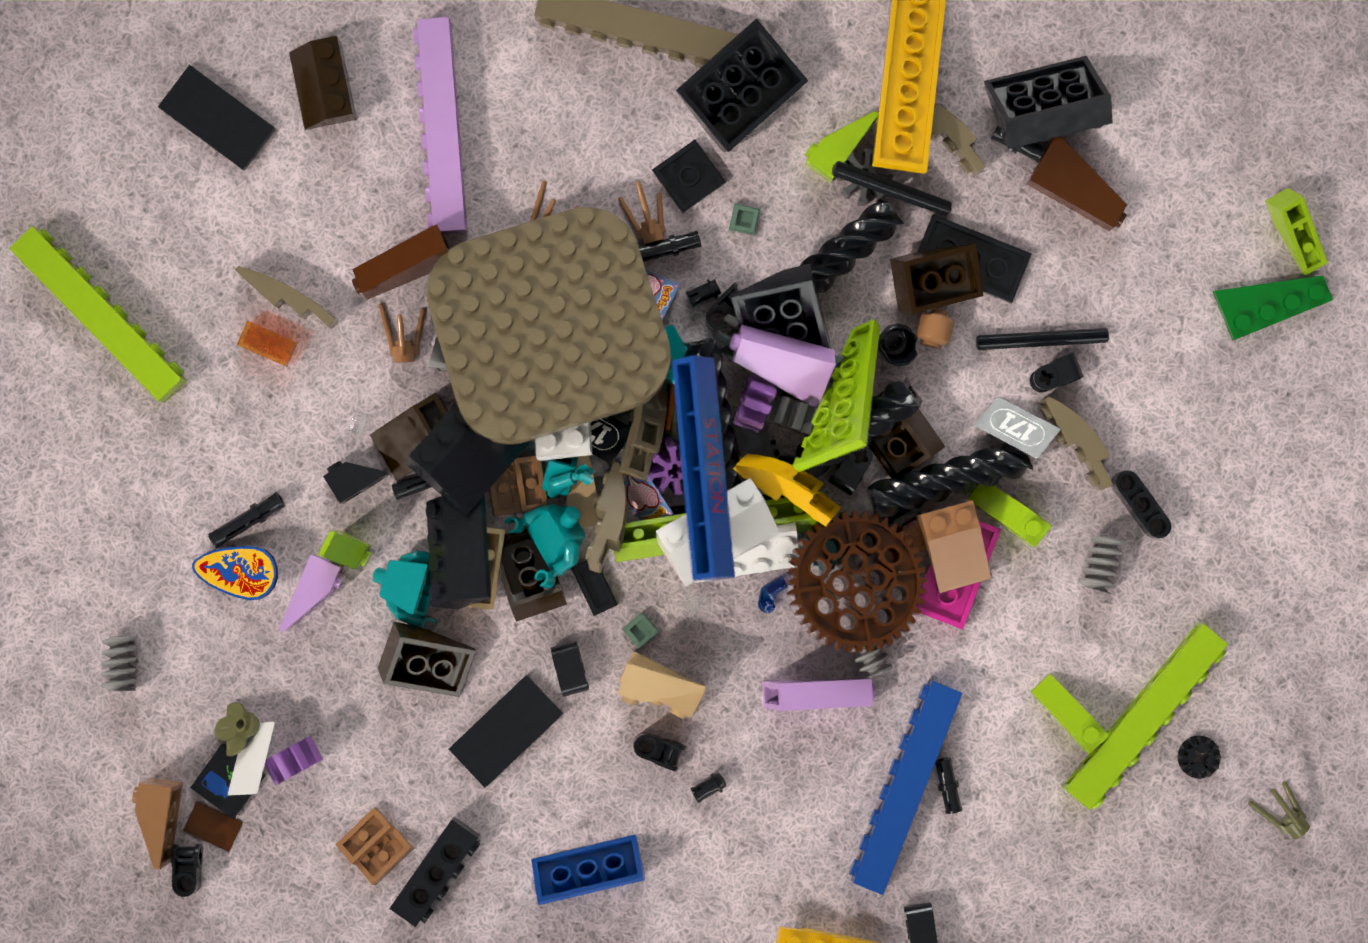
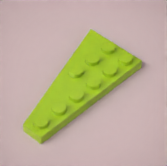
[792,319,880,472]

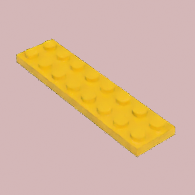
[872,0,946,174]

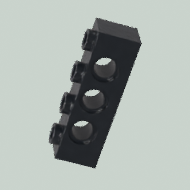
[389,817,480,927]

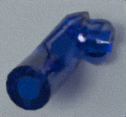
[758,576,788,614]

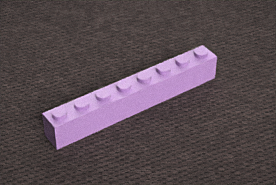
[413,17,468,235]

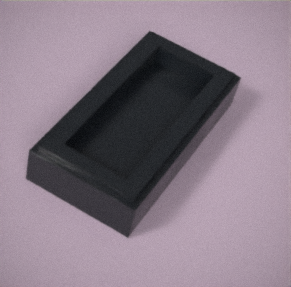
[571,560,618,616]

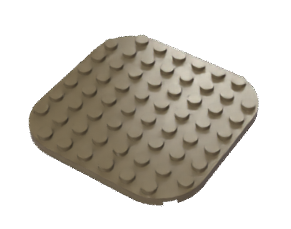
[426,207,671,444]

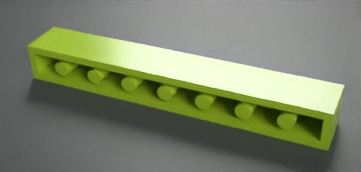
[9,226,187,403]
[614,491,824,563]
[1062,623,1228,811]

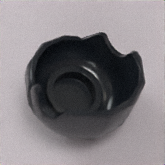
[878,323,918,367]

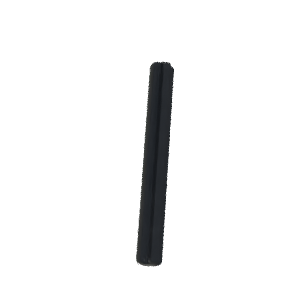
[832,161,952,216]
[976,328,1109,350]

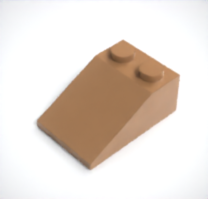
[917,500,991,593]
[132,778,183,870]

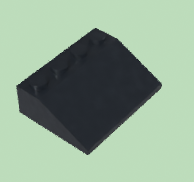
[675,18,808,152]
[984,56,1113,149]
[731,264,835,374]
[404,402,532,516]

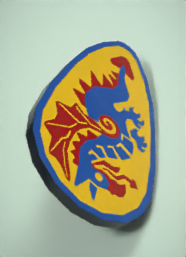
[192,546,278,600]

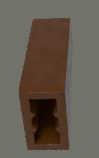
[1027,136,1127,231]
[351,224,450,300]

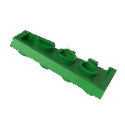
[1213,275,1333,341]

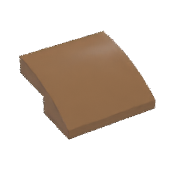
[489,455,548,517]
[335,807,414,885]

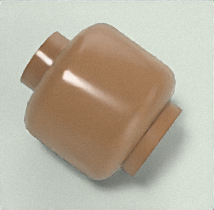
[916,308,954,349]

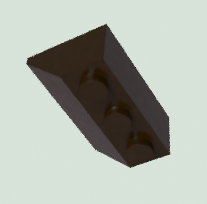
[289,36,357,130]
[868,381,945,479]

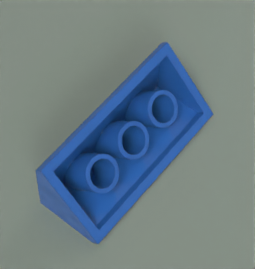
[531,835,645,905]

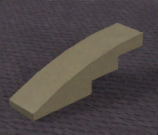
[235,266,339,329]

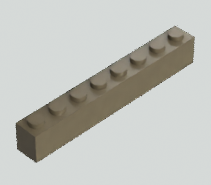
[534,0,738,67]

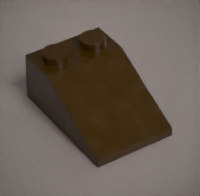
[890,243,984,314]
[499,527,567,622]
[377,622,476,697]

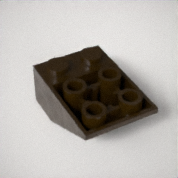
[370,392,448,481]

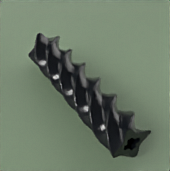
[800,199,904,293]
[683,338,742,491]
[778,377,923,478]
[867,442,1033,518]

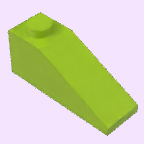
[804,111,878,183]
[1265,188,1328,276]
[967,484,1051,547]
[318,530,372,569]
[1030,674,1109,754]

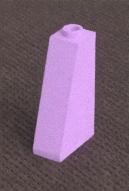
[730,325,836,408]
[763,678,876,711]

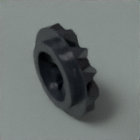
[1177,736,1222,779]

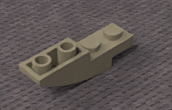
[931,103,986,177]
[619,379,668,480]
[1040,396,1113,490]
[585,461,627,573]

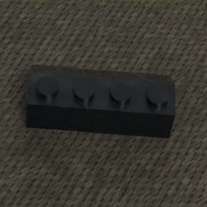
[426,495,491,610]

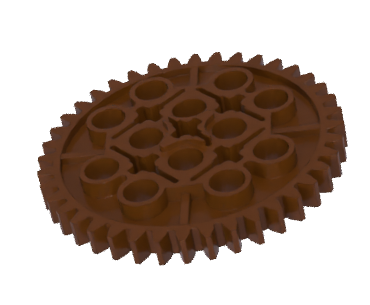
[786,510,927,653]

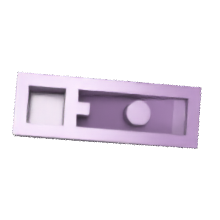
[279,555,345,631]

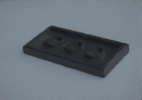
[158,64,276,171]
[917,214,1032,304]
[448,675,563,788]

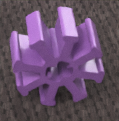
[732,373,777,433]
[648,436,683,496]
[265,736,323,786]

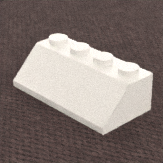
[656,478,779,587]

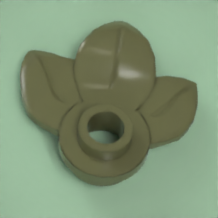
[214,702,260,756]

